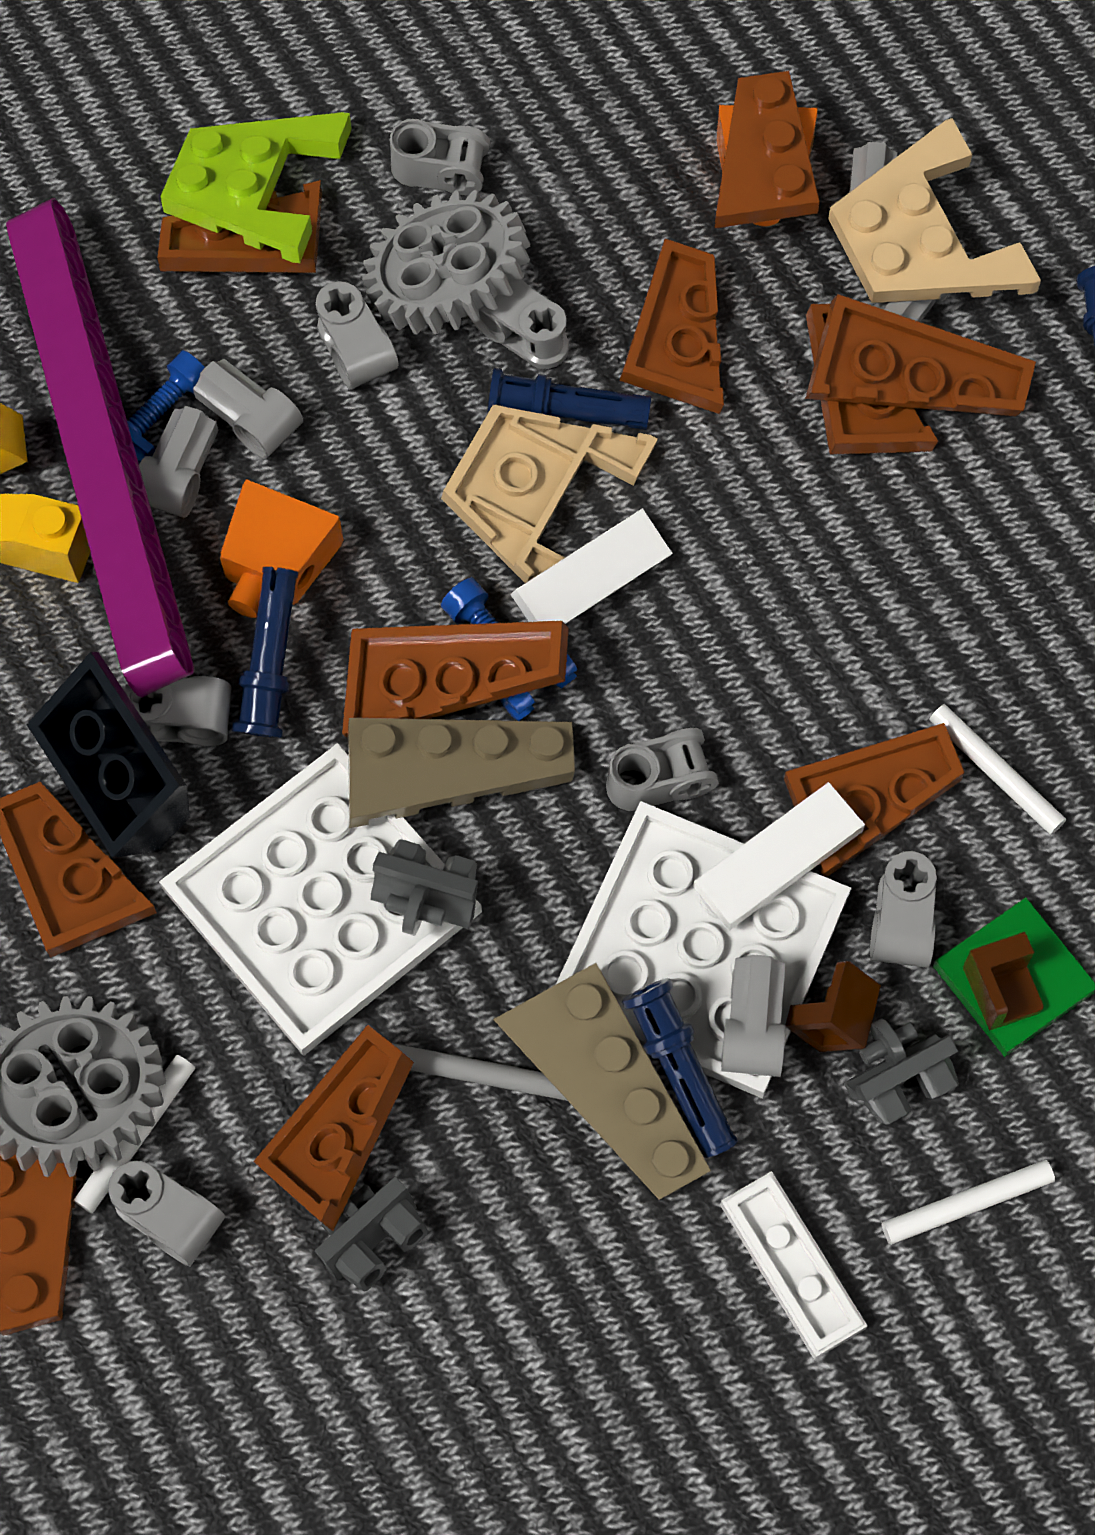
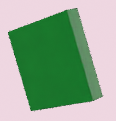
[933,897,1095,1057]

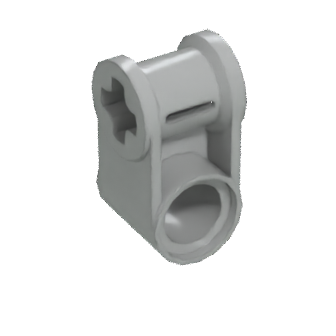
[390,119,491,195]
[470,280,569,369]
[316,281,399,389]
[123,676,232,746]
[606,728,719,811]
[870,851,937,968]
[108,1161,226,1267]

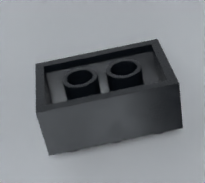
[27,652,190,858]

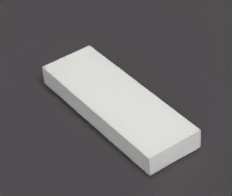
[510,508,673,624]
[694,782,865,931]
[720,1171,867,1360]

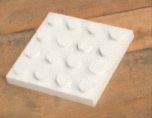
[159,743,482,1056]
[556,801,851,1098]

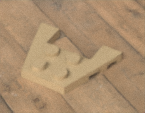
[828,118,1041,303]
[441,405,658,583]

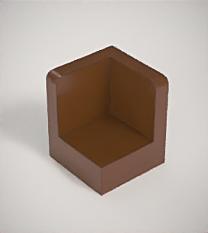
[963,932,1043,1031]
[785,961,881,1052]

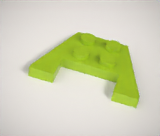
[160,112,352,263]

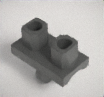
[370,839,478,936]
[844,1018,959,1125]
[315,1176,428,1292]

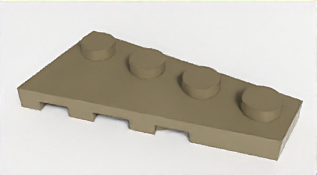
[348,718,575,829]
[493,963,711,1200]

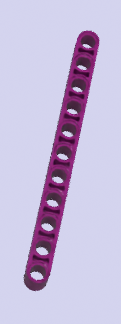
[6,198,194,698]

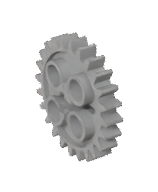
[362,190,530,334]
[0,996,166,1177]

